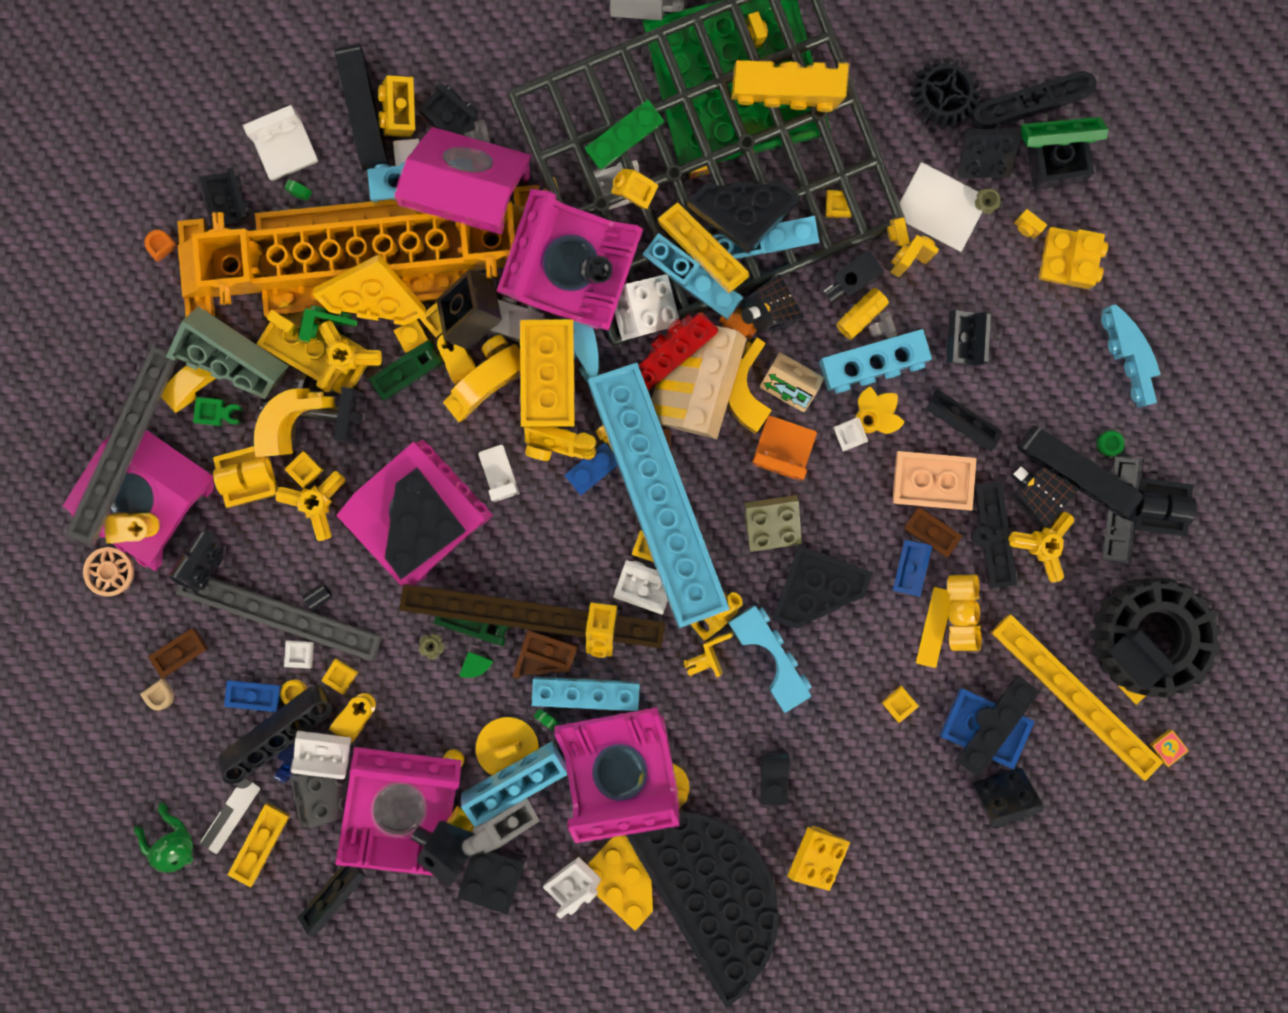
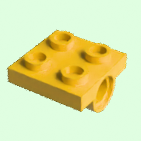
[213,446,278,508]
[787,826,850,891]

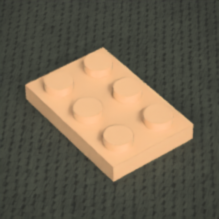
[892,451,976,511]

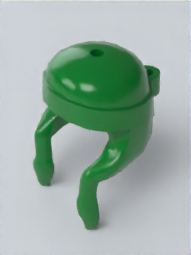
[134,802,193,873]

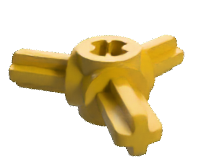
[316,321,382,393]
[276,471,346,541]
[1008,511,1074,583]

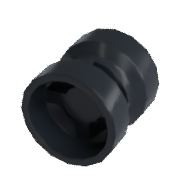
[579,256,613,284]

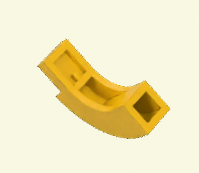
[727,338,772,434]
[443,344,520,422]
[254,389,335,457]

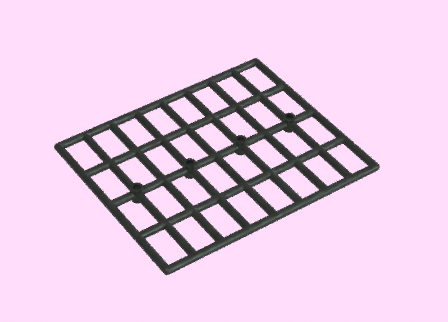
[508,0,906,346]

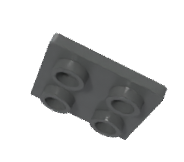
[289,762,351,828]

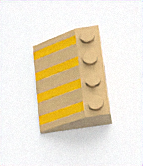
[651,326,747,439]

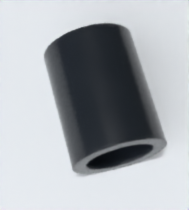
[302,582,333,611]

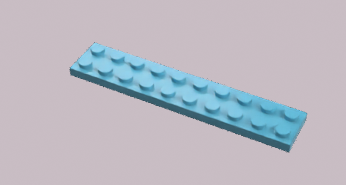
[587,363,730,628]

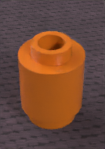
[719,307,757,340]

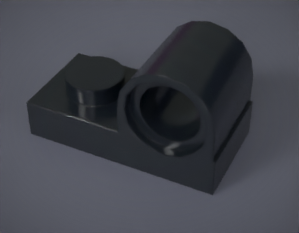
[760,750,790,805]

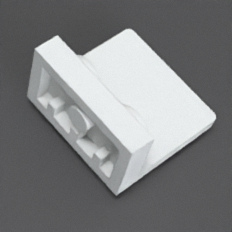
[243,105,318,181]
[615,274,679,341]

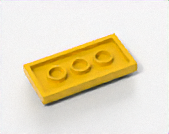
[256,301,367,395]
[520,320,575,427]

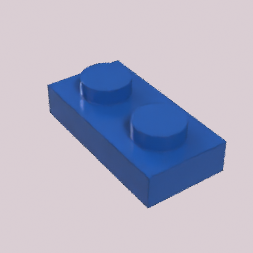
[564,443,618,496]
[893,540,932,597]
[224,680,282,712]

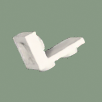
[479,445,520,502]

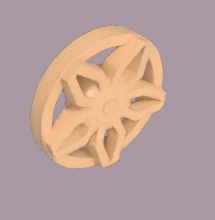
[83,547,134,596]

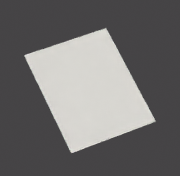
[900,162,988,252]

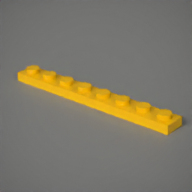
[990,614,1163,781]

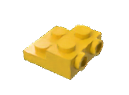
[1038,227,1108,289]

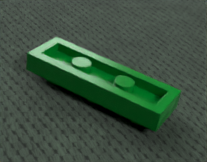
[585,100,664,171]
[1020,117,1109,148]

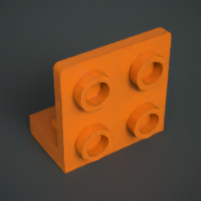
[751,416,817,481]

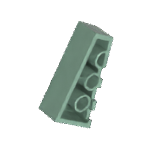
[166,306,289,399]

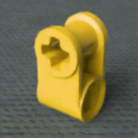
[437,334,476,385]
[104,513,160,543]
[329,693,376,744]

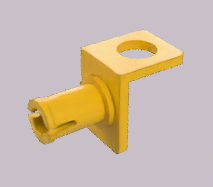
[690,592,743,640]
[684,631,734,677]

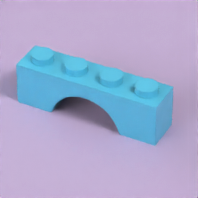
[728,605,812,713]

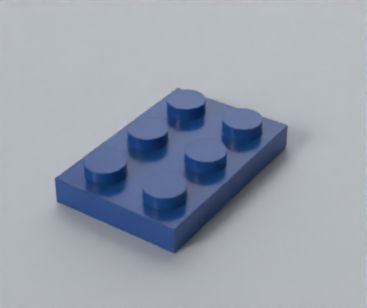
[939,688,1035,769]

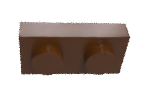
[903,507,962,558]
[148,628,209,679]

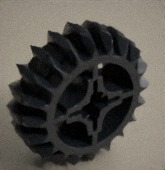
[909,57,981,130]

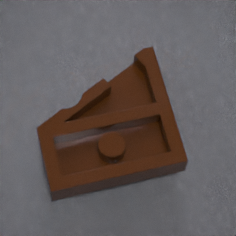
[512,629,578,678]

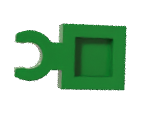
[193,397,243,427]

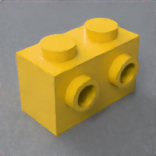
[378,75,415,137]

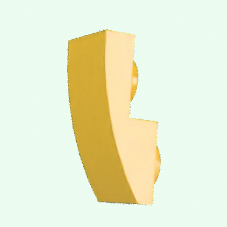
[161,366,216,413]

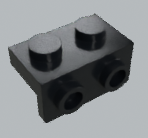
[419,81,479,137]
[198,167,249,229]
[946,310,991,367]

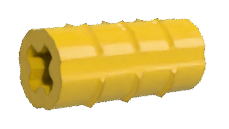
[836,287,889,340]

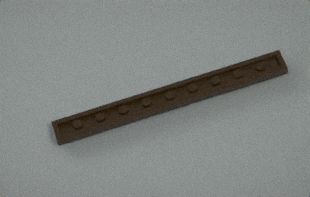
[399,583,666,649]

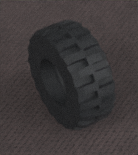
[1091,578,1221,698]

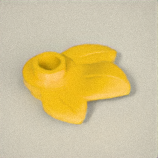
[855,387,904,434]

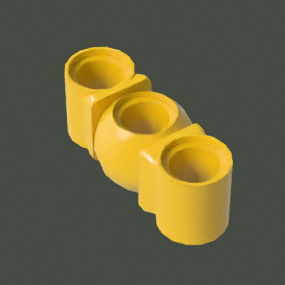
[947,574,982,651]

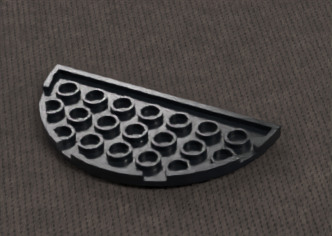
[626,809,779,1008]

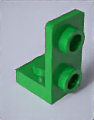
[297,306,358,344]

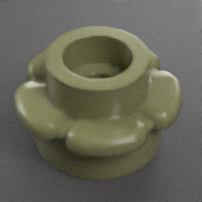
[975,189,1001,214]
[418,633,444,659]

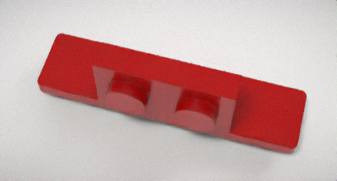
[638,312,719,390]

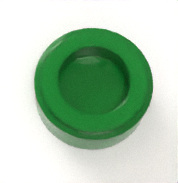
[284,180,312,201]
[1096,430,1125,457]
[533,708,559,731]

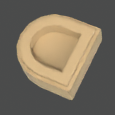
[140,678,174,710]

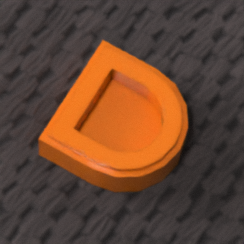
[144,230,178,262]

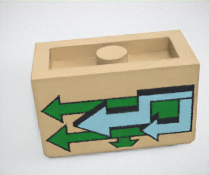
[760,352,825,412]

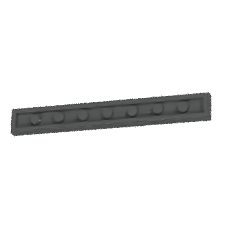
[65,346,178,546]
[176,577,383,661]

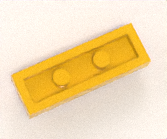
[228,803,291,887]

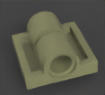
[744,495,802,552]

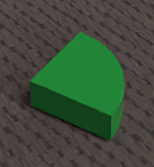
[459,651,494,678]

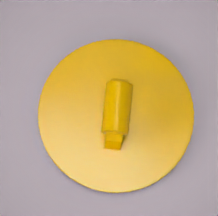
[476,717,539,775]

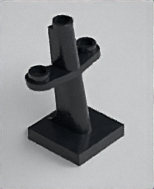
[259,374,366,447]

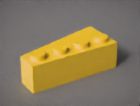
[731,61,849,112]

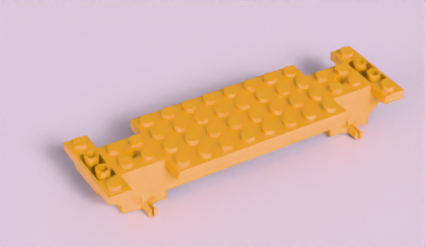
[177,185,548,317]

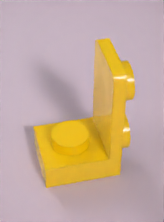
[586,603,617,658]

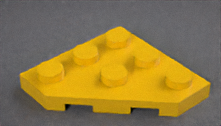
[313,254,426,325]
[587,835,653,931]

